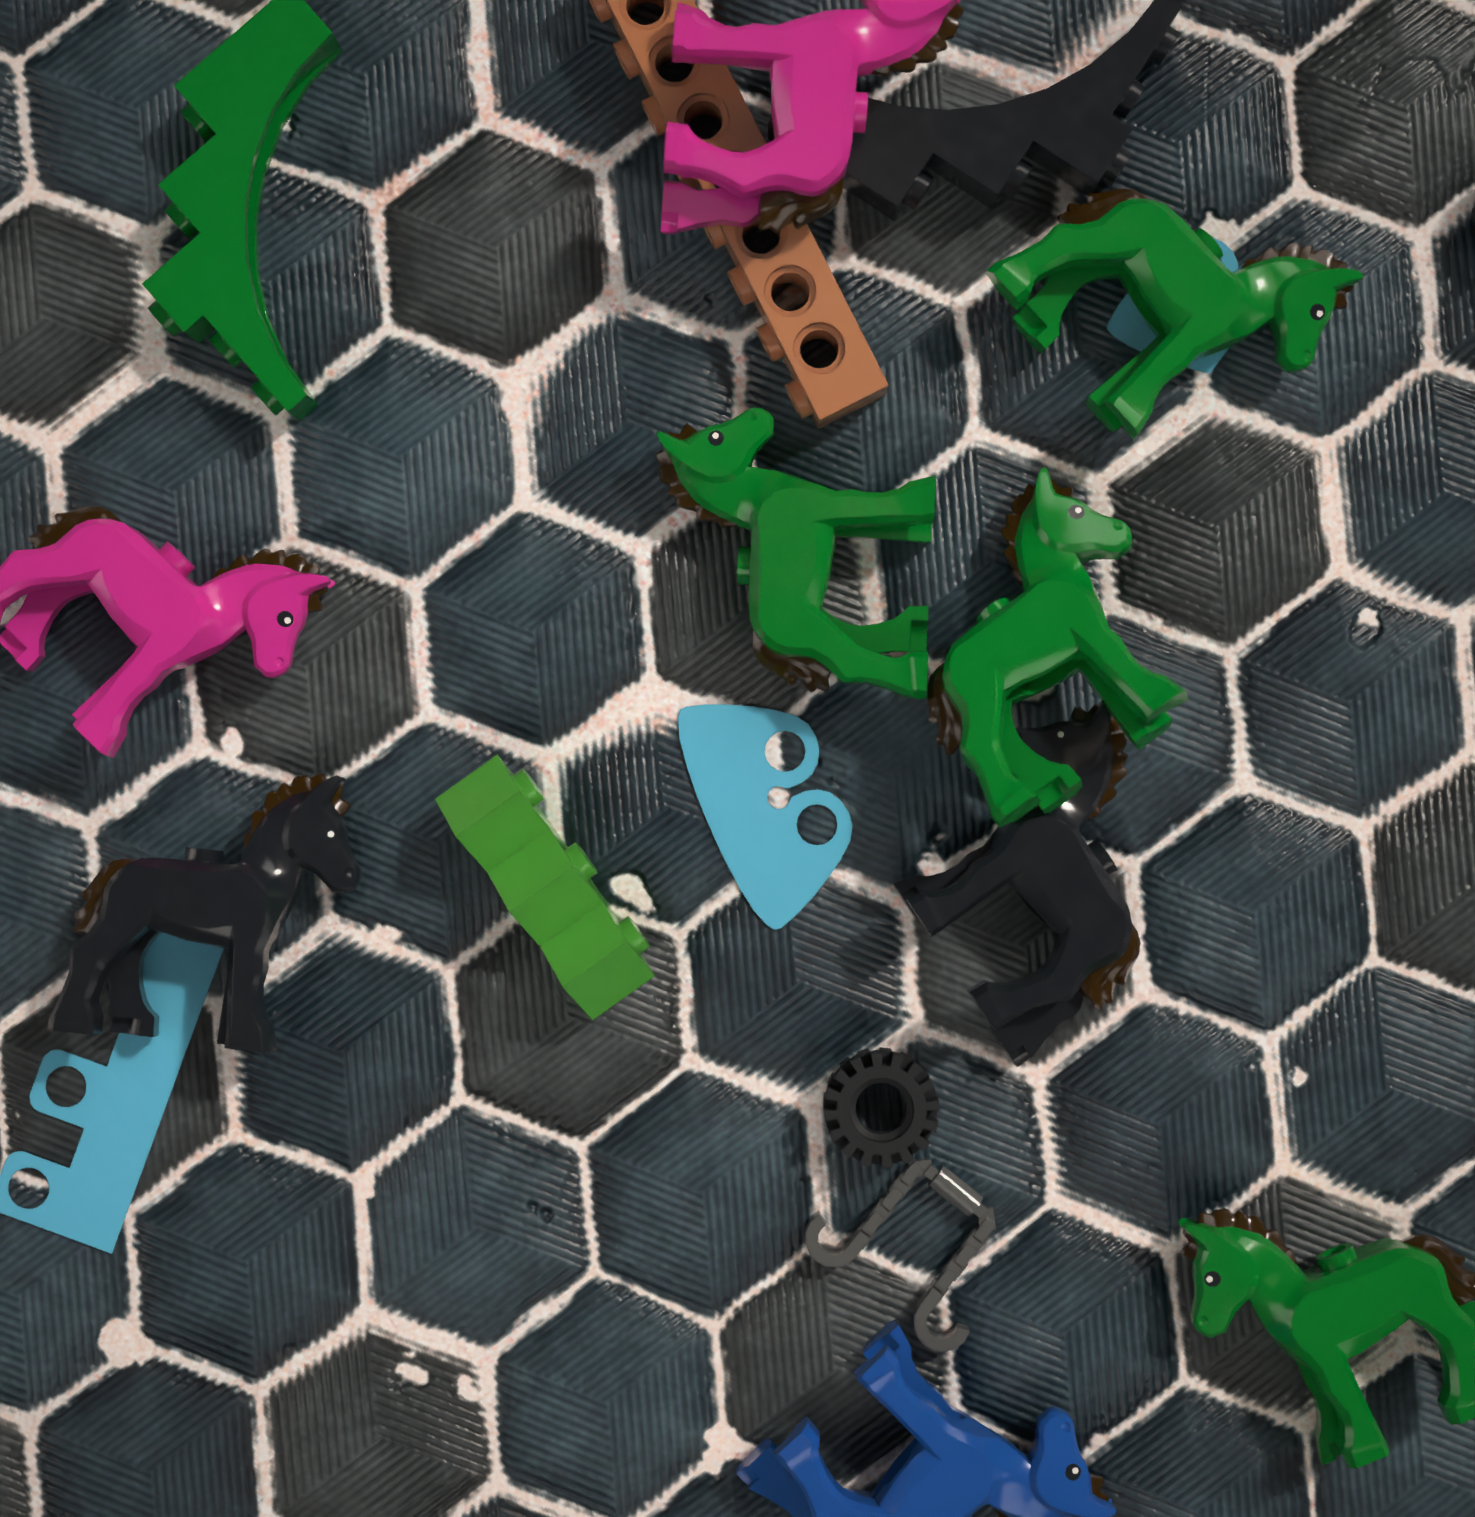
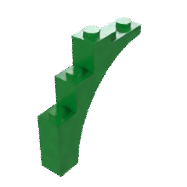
[142,0,343,421]

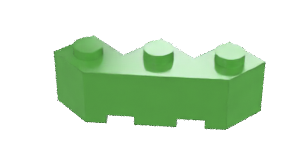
[435,754,655,1021]

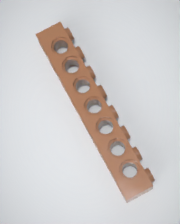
[588,0,889,429]

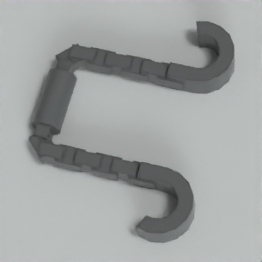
[805,1158,996,1352]

